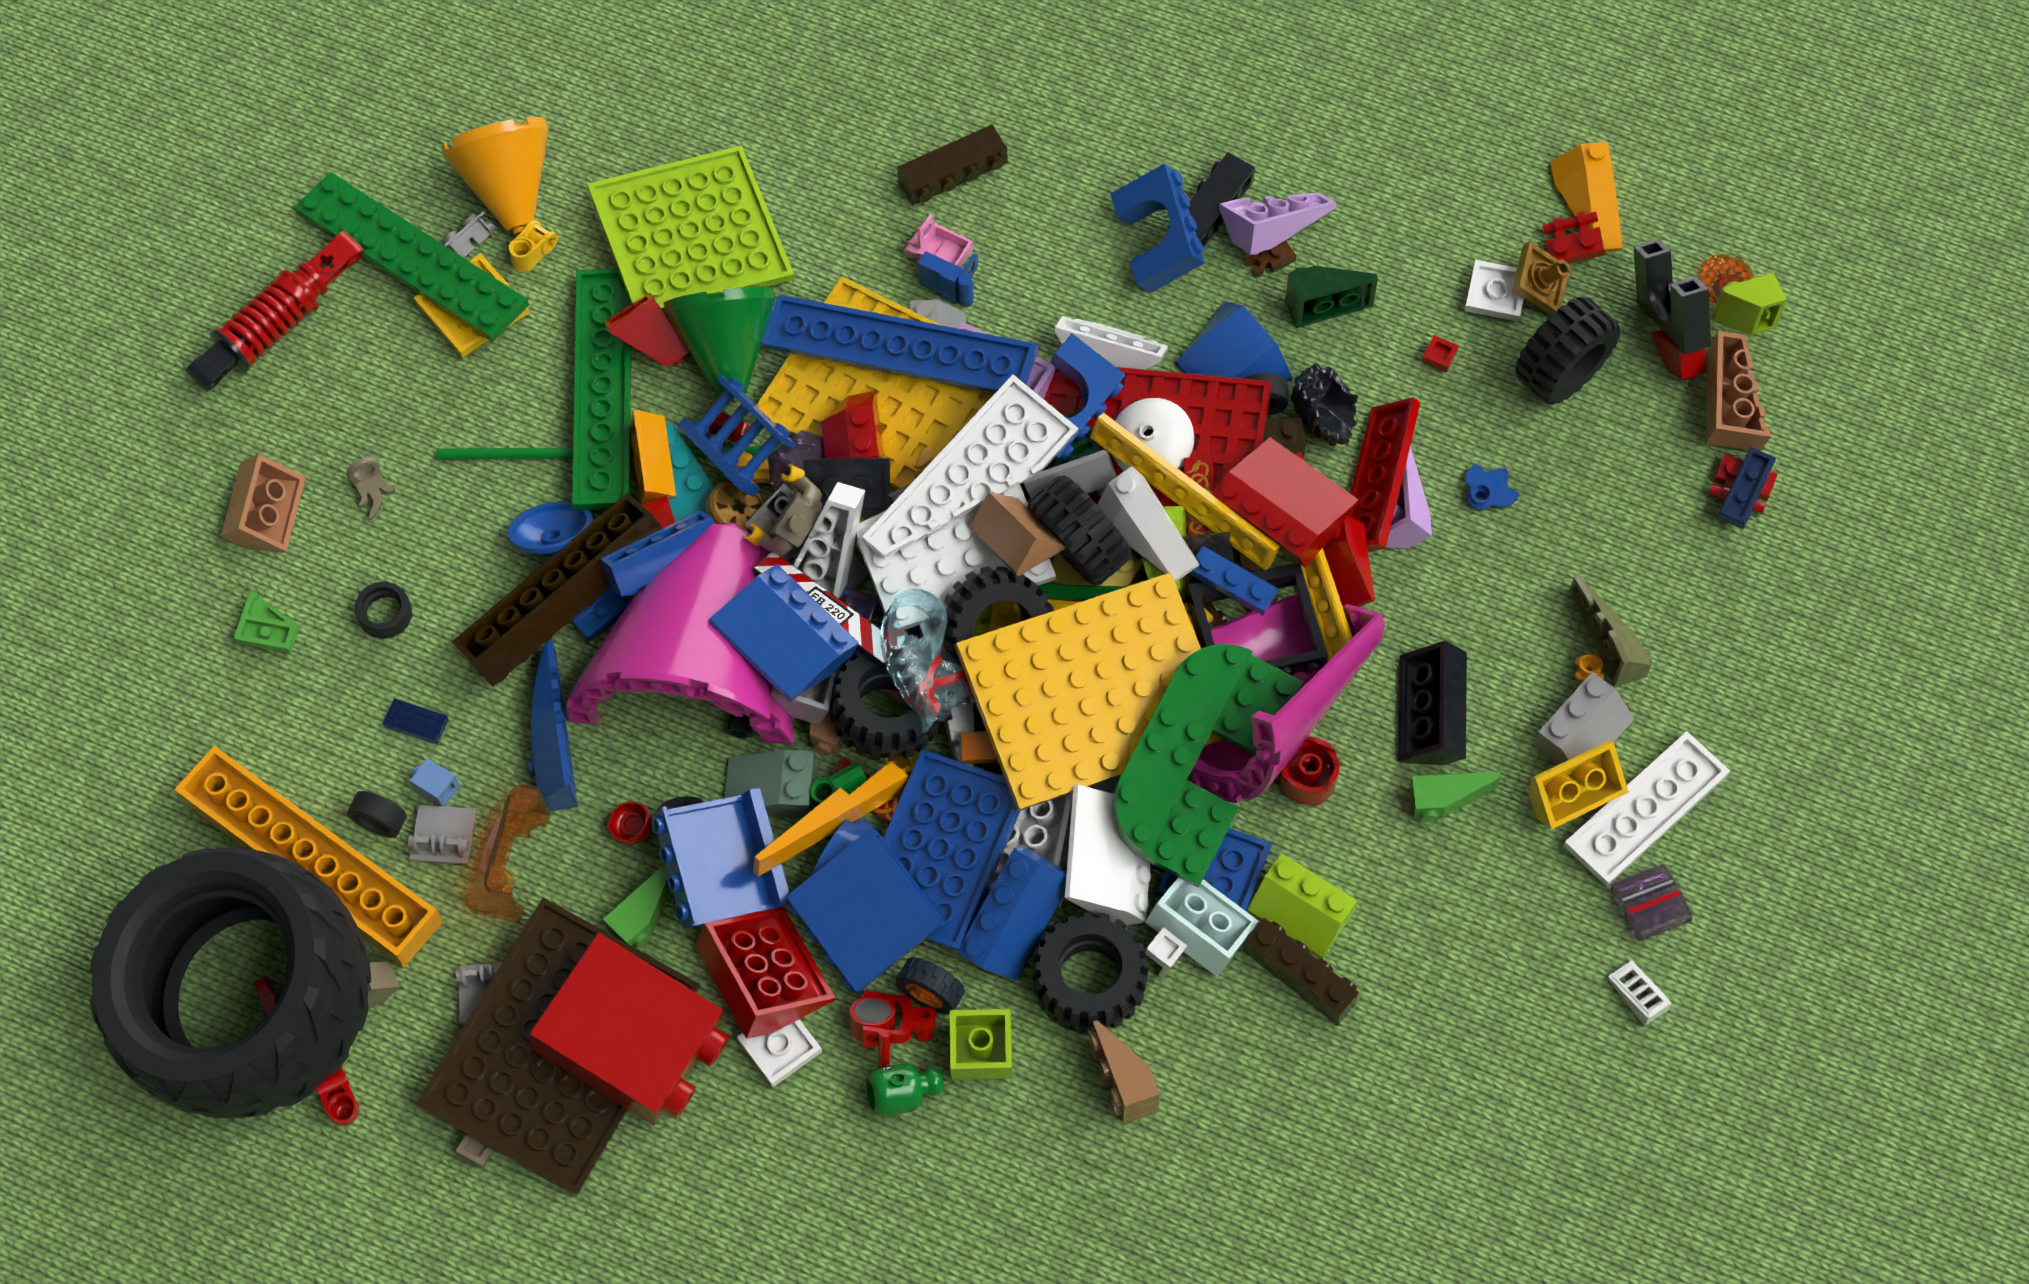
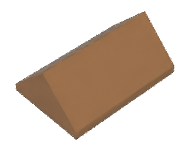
[969,492,1066,576]

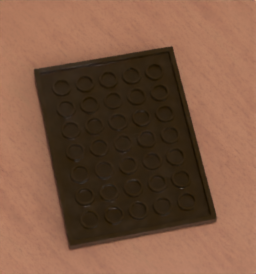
[415,897,701,1197]

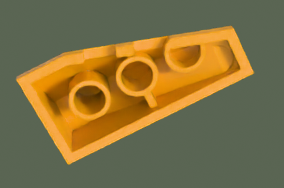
[1550,142,1623,252]

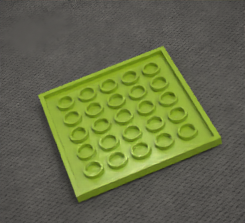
[587,145,794,313]

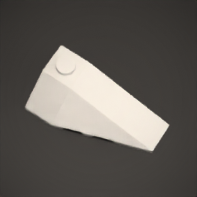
[1097,466,1199,582]

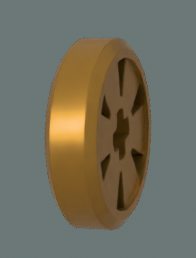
[705,480,765,533]

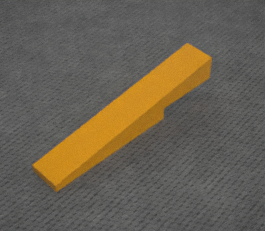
[753,761,908,877]

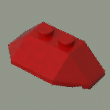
[821,391,884,458]

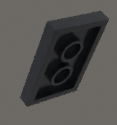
[803,457,891,515]

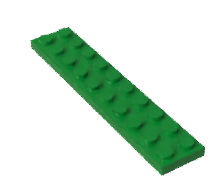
[294,172,529,342]
[572,268,631,510]

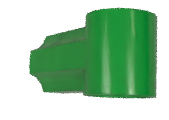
[810,762,867,807]

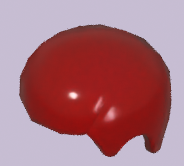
[607,801,652,846]

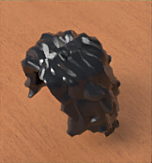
[1290,363,1359,447]

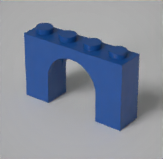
[1110,163,1205,293]
[1050,333,1125,466]

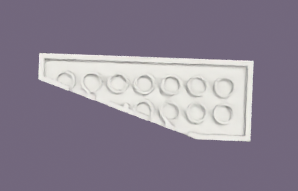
[862,375,1079,559]

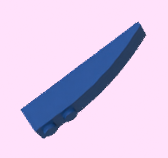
[528,638,578,813]

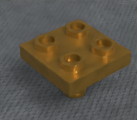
[1512,241,1570,315]

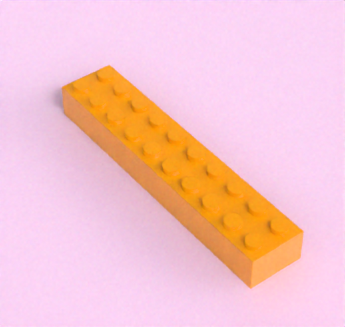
[174,746,443,968]

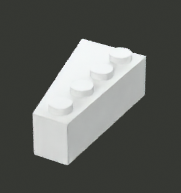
[793,482,865,598]

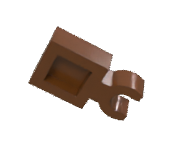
[1245,240,1297,278]

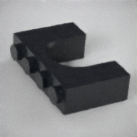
[1634,239,1711,354]

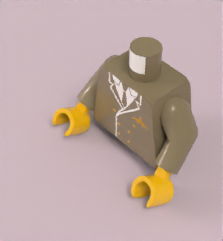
[743,464,822,555]

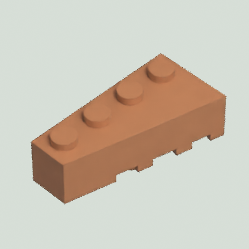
[1705,331,1771,451]

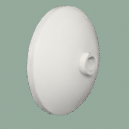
[1113,398,1194,471]

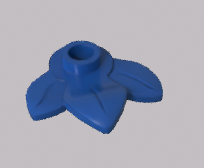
[1466,464,1519,510]

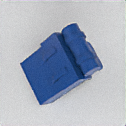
[917,251,978,307]

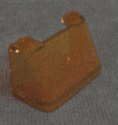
[464,785,551,923]

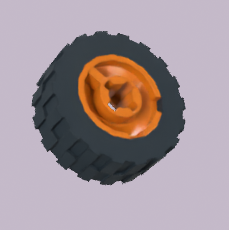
[895,957,965,1015]

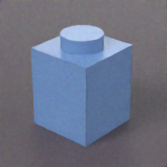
[410,758,460,807]

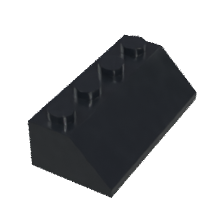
[1398,640,1467,765]

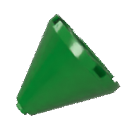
[664,287,775,402]

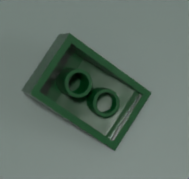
[1285,266,1378,328]

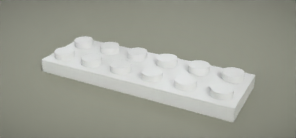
[1564,731,1730,887]

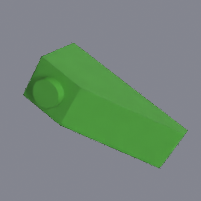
[1409,772,1501,823]
[603,864,670,949]

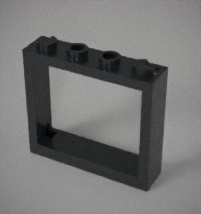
[1185,563,1328,676]

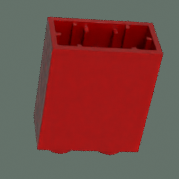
[530,933,730,1126]

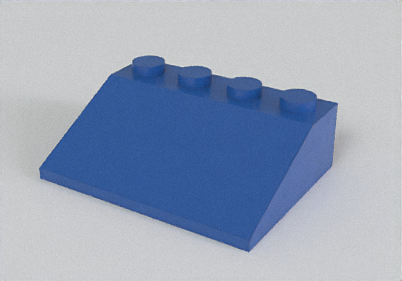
[708,564,859,702]

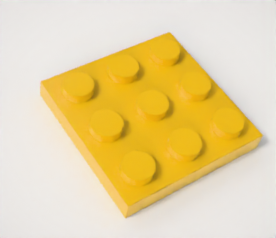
[414,253,530,358]

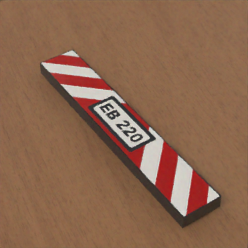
[753,552,903,669]

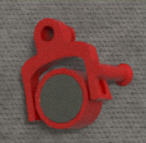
[850,990,936,1069]

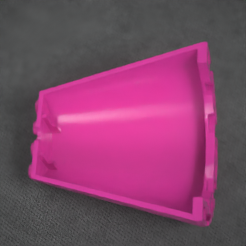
[566,523,794,745]
[1189,594,1385,803]

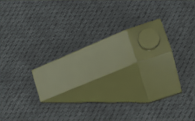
[1570,575,1652,687]

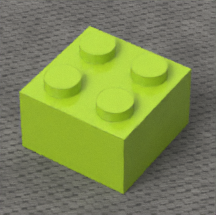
[950,1009,1012,1080]

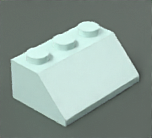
[1145,877,1259,977]

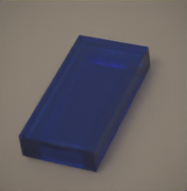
[382,698,449,745]

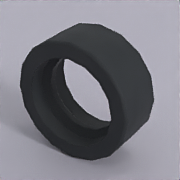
[355,581,412,639]
[346,791,407,838]

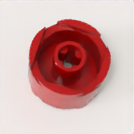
[1279,737,1340,806]

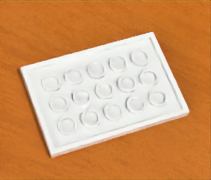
[856,484,1056,634]

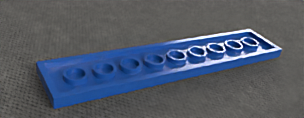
[761,294,1039,394]

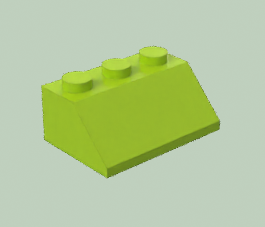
[1247,853,1357,959]

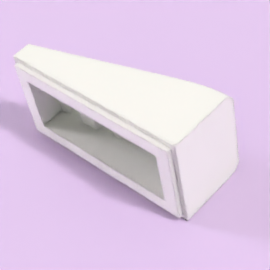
[1607,961,1672,1026]

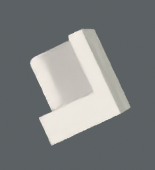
[1145,927,1188,978]

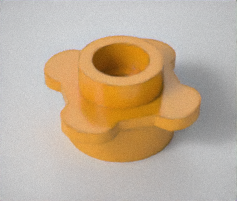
[1575,654,1604,682]

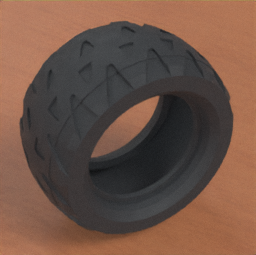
[89,847,371,1118]

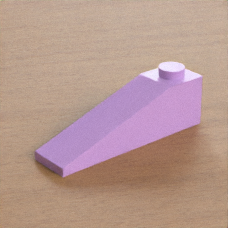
[1219,193,1337,255]
[1386,446,1432,548]

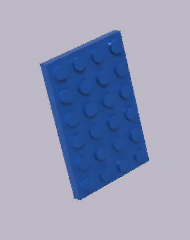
[883,749,1021,951]

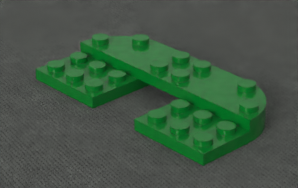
[1112,644,1303,888]

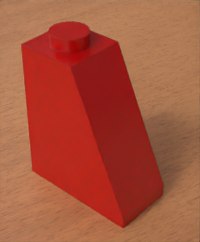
[604,292,689,367]

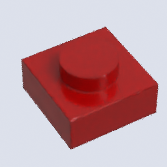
[1422,335,1459,373]

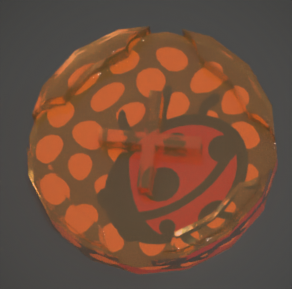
[1698,254,1754,303]

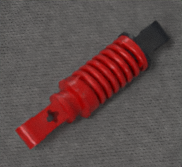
[186,231,365,392]

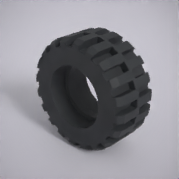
[1515,297,1620,404]
[1027,475,1132,585]
[939,566,1054,668]
[830,648,944,762]
[1032,912,1148,1034]

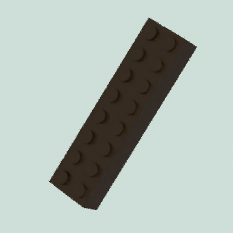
[452,493,663,687]

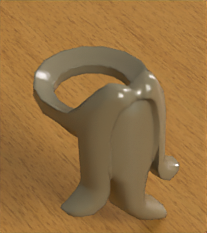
[346,457,395,520]

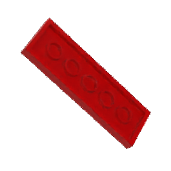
[1349,397,1421,552]

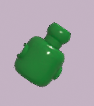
[866,1062,944,1117]

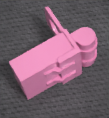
[903,215,973,267]

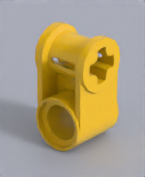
[509,219,558,273]

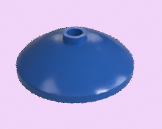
[508,502,593,555]

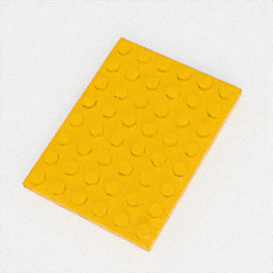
[757,276,994,490]
[954,572,1224,811]

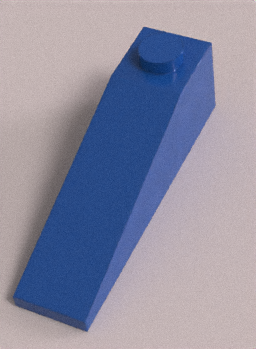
[600,510,714,597]

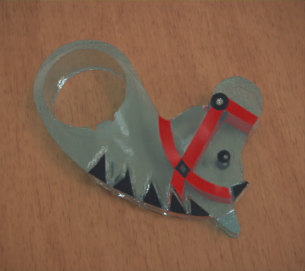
[880,589,975,733]

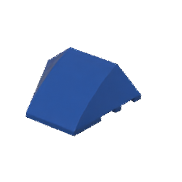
[1176,301,1293,382]

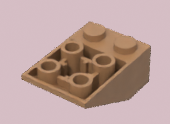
[1089,1020,1160,1124]

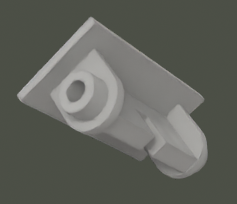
[443,211,495,258]

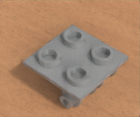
[408,805,477,865]
[456,963,502,1024]

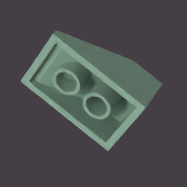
[724,750,816,818]

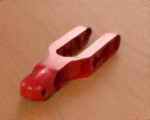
[253,976,360,1126]

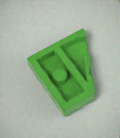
[233,590,299,654]

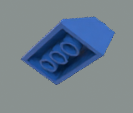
[957,846,1067,981]

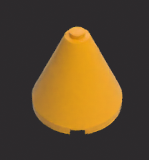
[441,117,549,235]

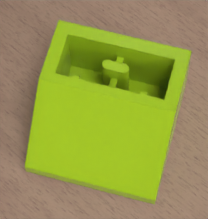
[1712,272,1787,335]

